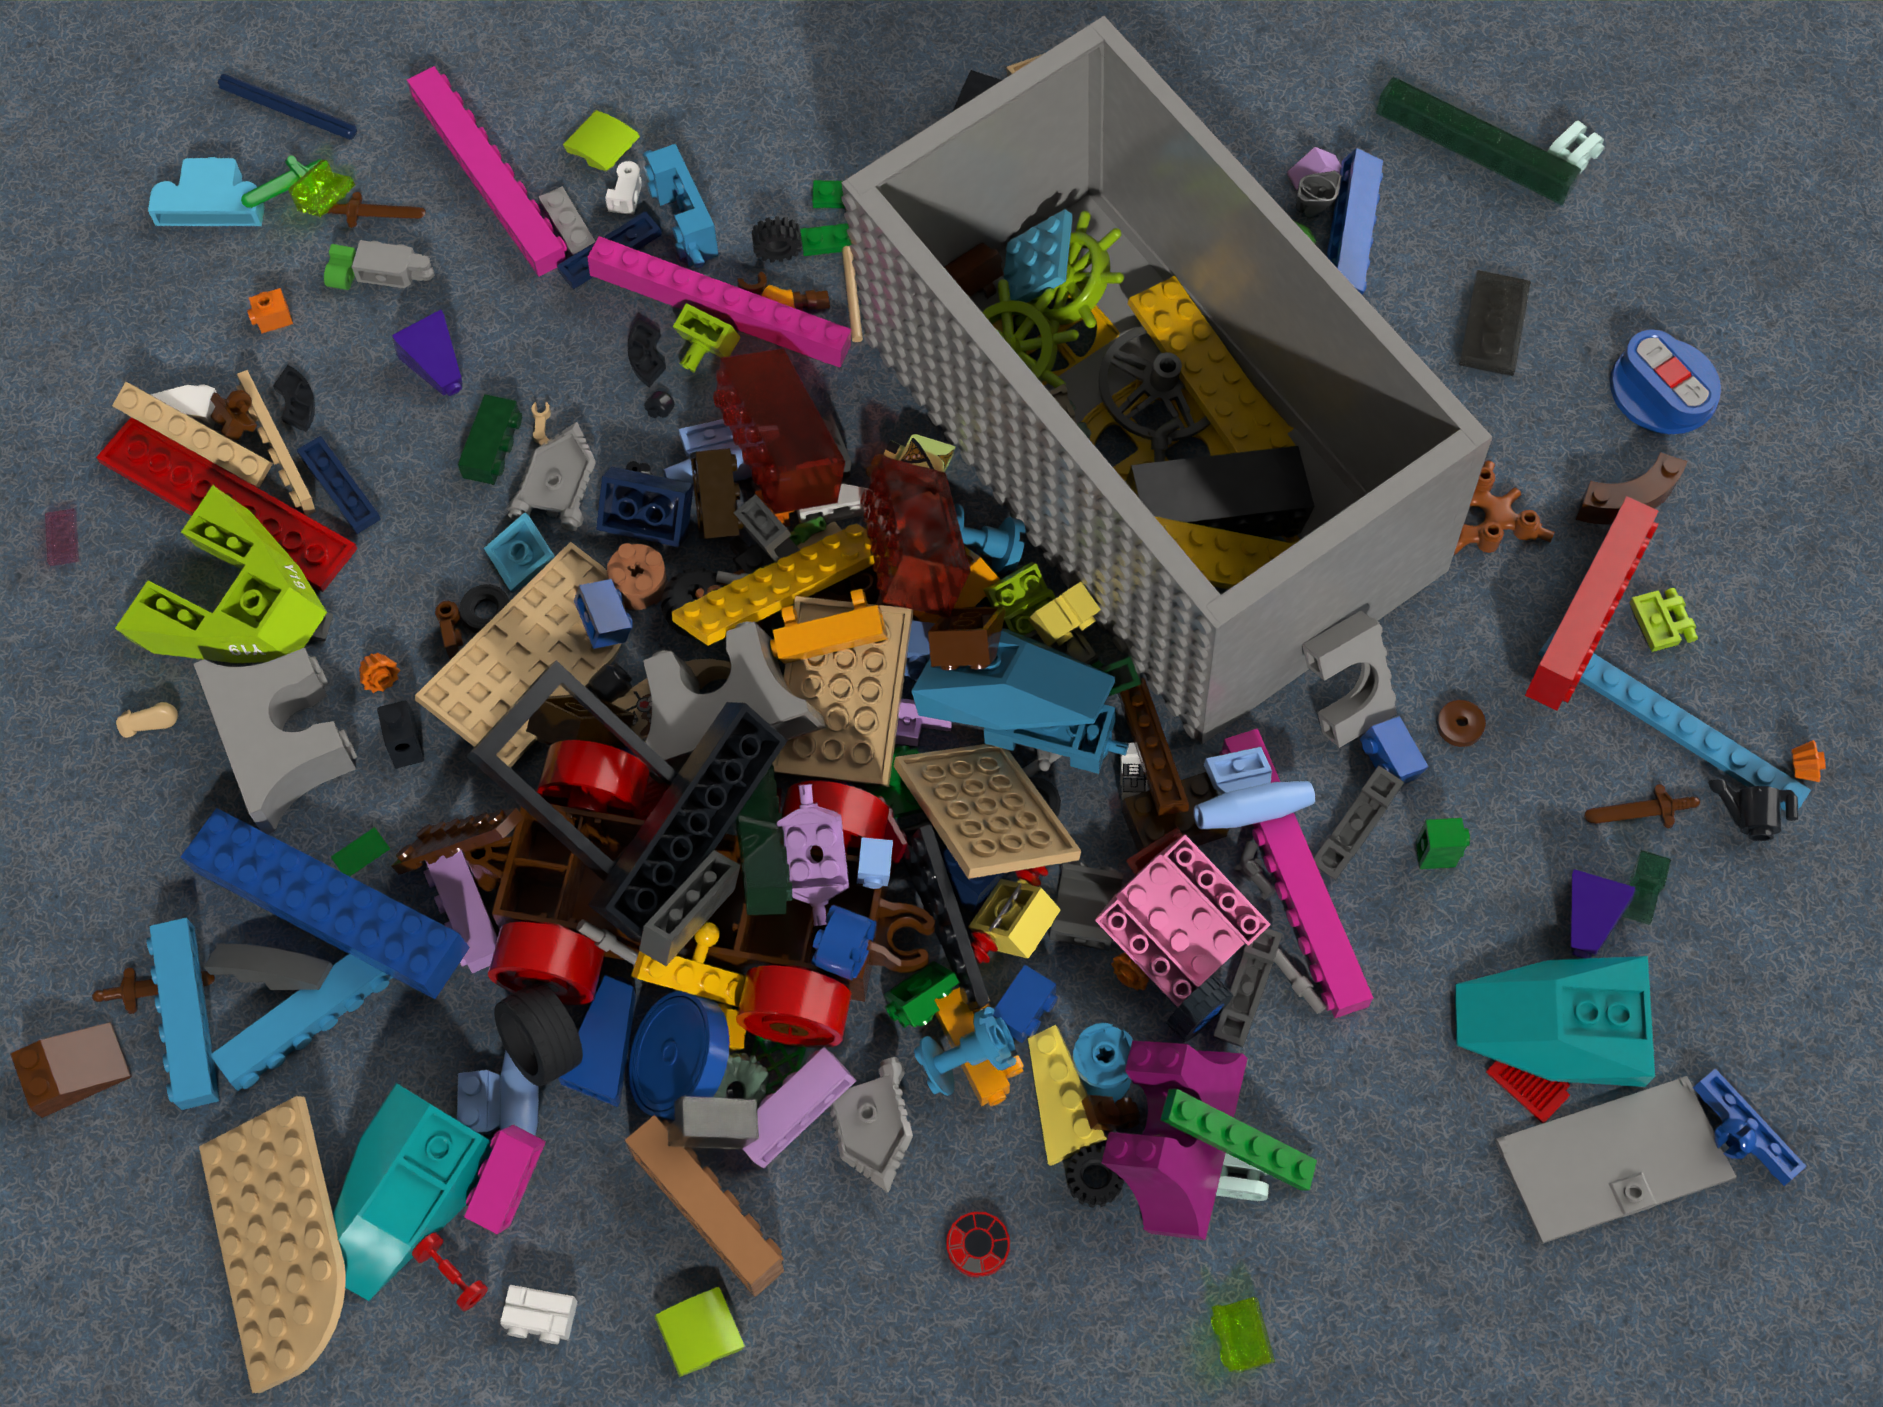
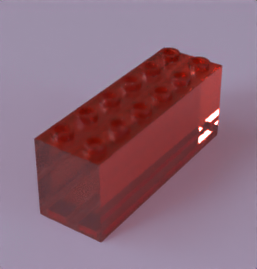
[713,348,845,514]
[860,456,971,618]

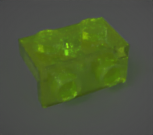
[289,159,355,217]
[1211,1297,1276,1373]

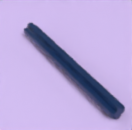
[218,74,357,140]

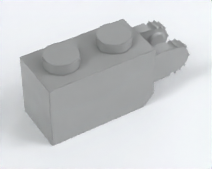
[352,240,435,288]

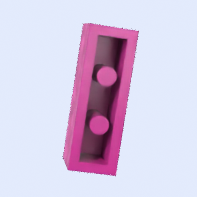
[464,1125,546,1234]

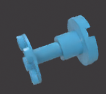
[934,504,1025,575]
[914,1007,1017,1096]
[1072,1023,1133,1103]

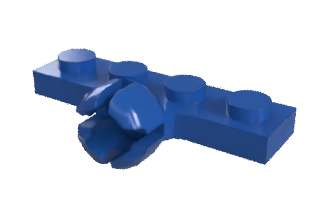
[1693,1069,1806,1186]

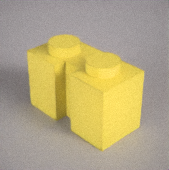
[1028,581,1101,646]

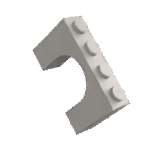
[1302,611,1397,748]

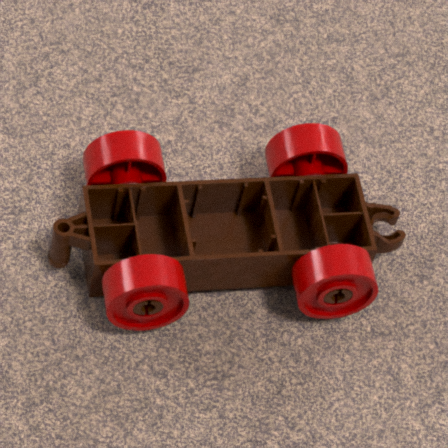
[464,740,935,1048]

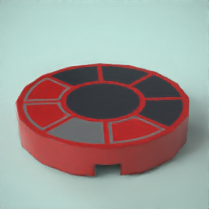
[946,1212,1010,1277]

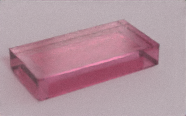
[45,508,79,566]

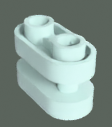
[1545,121,1605,176]
[1216,1153,1269,1201]

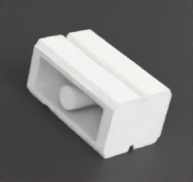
[501,1285,577,1344]

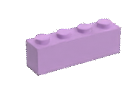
[424,850,498,973]
[731,1047,856,1168]

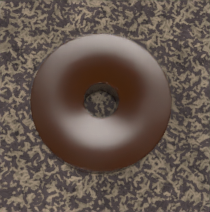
[1437,700,1486,747]

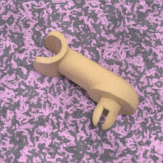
[116,702,178,738]

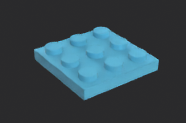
[1003,209,1073,303]

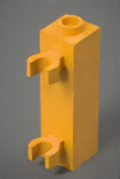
[770,589,888,664]
[934,987,1024,1106]

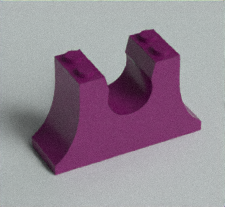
[1102,1040,1248,1240]

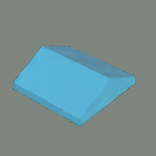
[484,512,555,592]

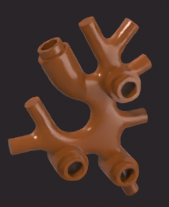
[1454,461,1555,555]

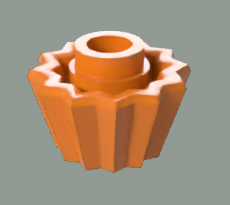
[359,653,400,693]
[1791,740,1826,782]
[1111,952,1149,991]

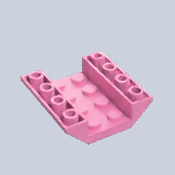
[1095,834,1271,1007]

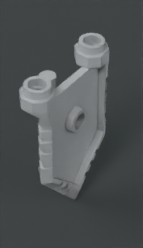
[507,422,596,531]
[829,1057,913,1192]

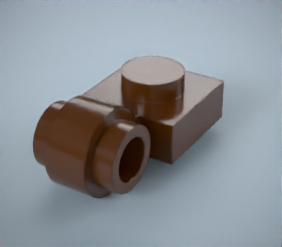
[435,601,464,659]
[1082,1095,1140,1131]

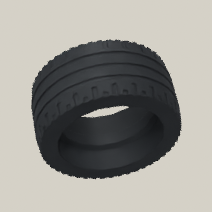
[494,983,583,1086]

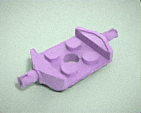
[777,784,849,926]

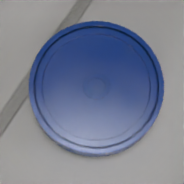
[629,991,730,1122]

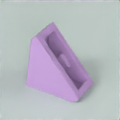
[1287,147,1341,190]

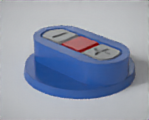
[1610,330,1721,434]

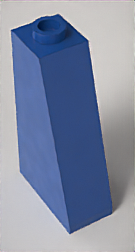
[558,976,636,1107]

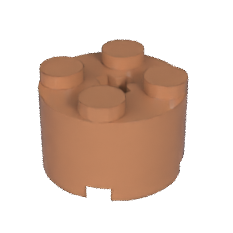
[607,543,668,610]

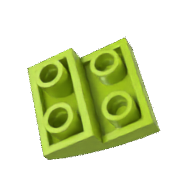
[563,110,640,172]
[983,562,1056,636]
[654,1287,745,1377]

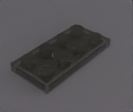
[1459,270,1531,376]

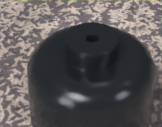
[644,391,675,419]

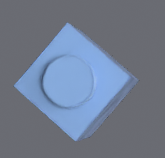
[857,837,893,889]

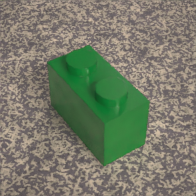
[1415,818,1470,869]

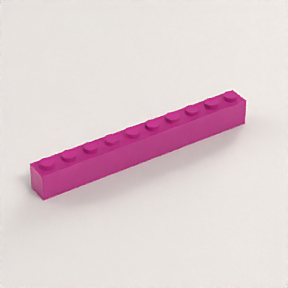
[407,66,567,277]
[588,236,851,367]
[1220,728,1373,1018]

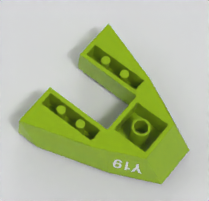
[115,485,327,663]

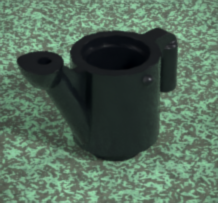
[1708,780,1799,841]

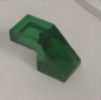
[1622,850,1671,925]

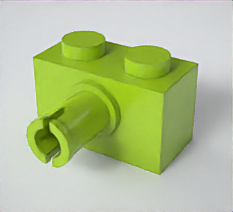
[672,303,741,373]

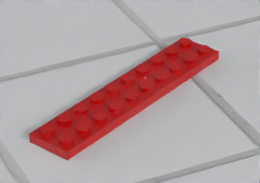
[96,417,357,592]

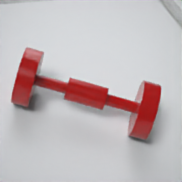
[412,1232,488,1311]

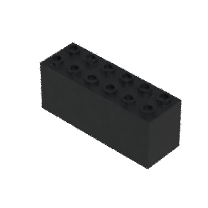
[1125,446,1315,539]

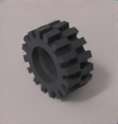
[752,216,802,262]
[1066,1145,1124,1208]

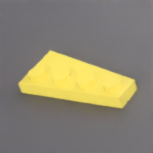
[1028,1025,1107,1166]

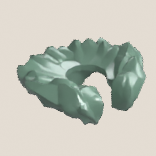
[706,1052,769,1129]

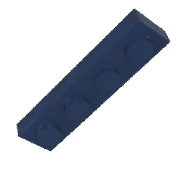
[557,211,662,289]
[297,435,381,534]

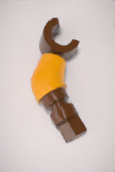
[737,271,830,311]

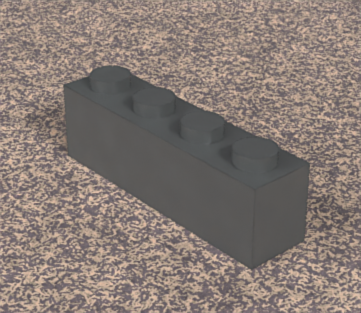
[639,850,740,966]

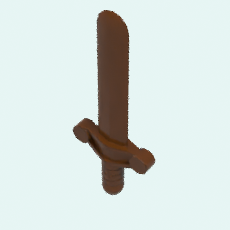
[322,192,426,228]
[1585,784,1700,828]
[92,968,215,1014]

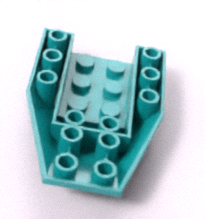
[1455,956,1655,1087]

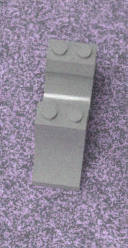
[637,622,826,784]
[194,648,357,834]

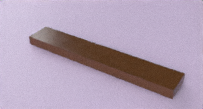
[1117,678,1189,816]

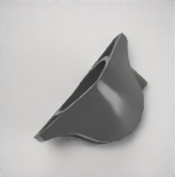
[1296,171,1342,219]

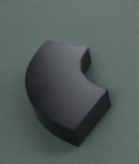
[627,319,666,388]
[273,365,315,433]

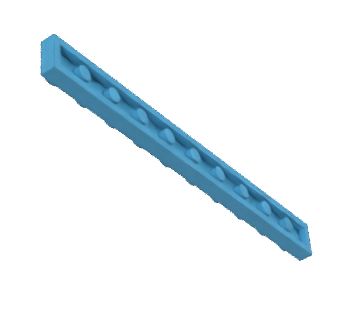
[1538,629,1811,811]

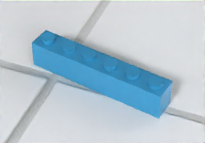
[147,917,219,1110]
[210,953,393,1091]

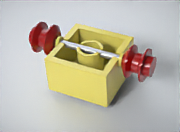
[968,866,1061,964]

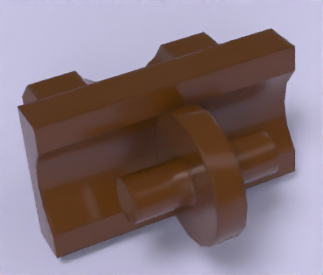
[210,390,257,440]

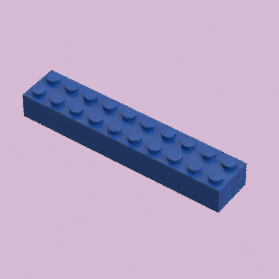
[181,808,470,999]

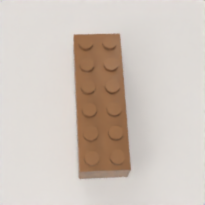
[625,1115,784,1297]

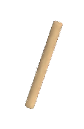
[842,246,863,342]

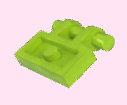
[1629,588,1698,652]

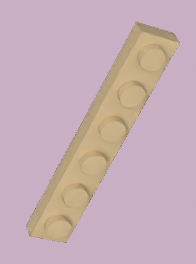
[236,370,316,516]
[112,382,273,488]

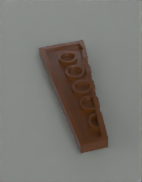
[391,808,524,875]

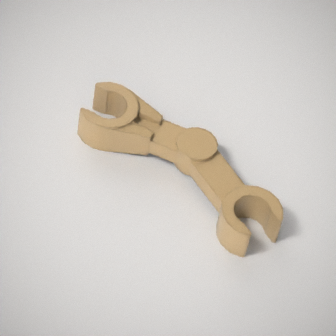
[531,402,551,446]

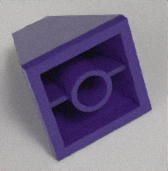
[392,309,463,396]
[1571,869,1635,959]

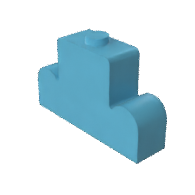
[148,157,264,226]

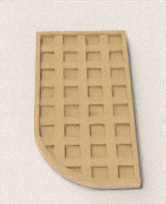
[415,542,625,768]
[199,1096,346,1393]

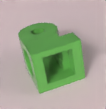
[324,244,356,290]

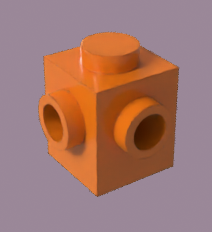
[247,288,293,333]

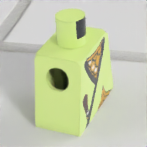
[884,434,956,501]

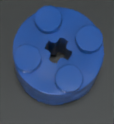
[812,905,876,980]

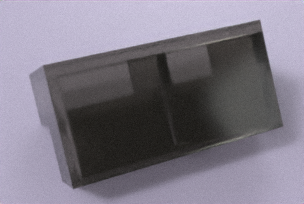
[667,1096,759,1149]

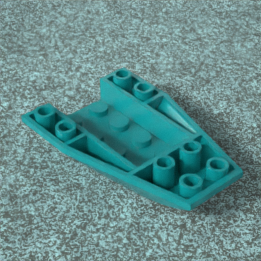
[333,1083,492,1301]

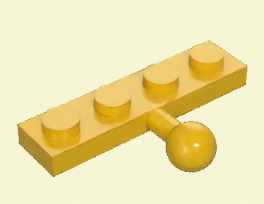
[631,922,746,1007]

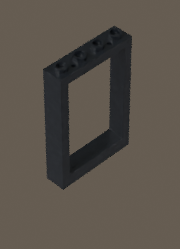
[467,660,678,881]

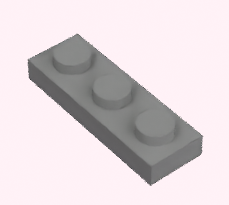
[539,186,595,256]

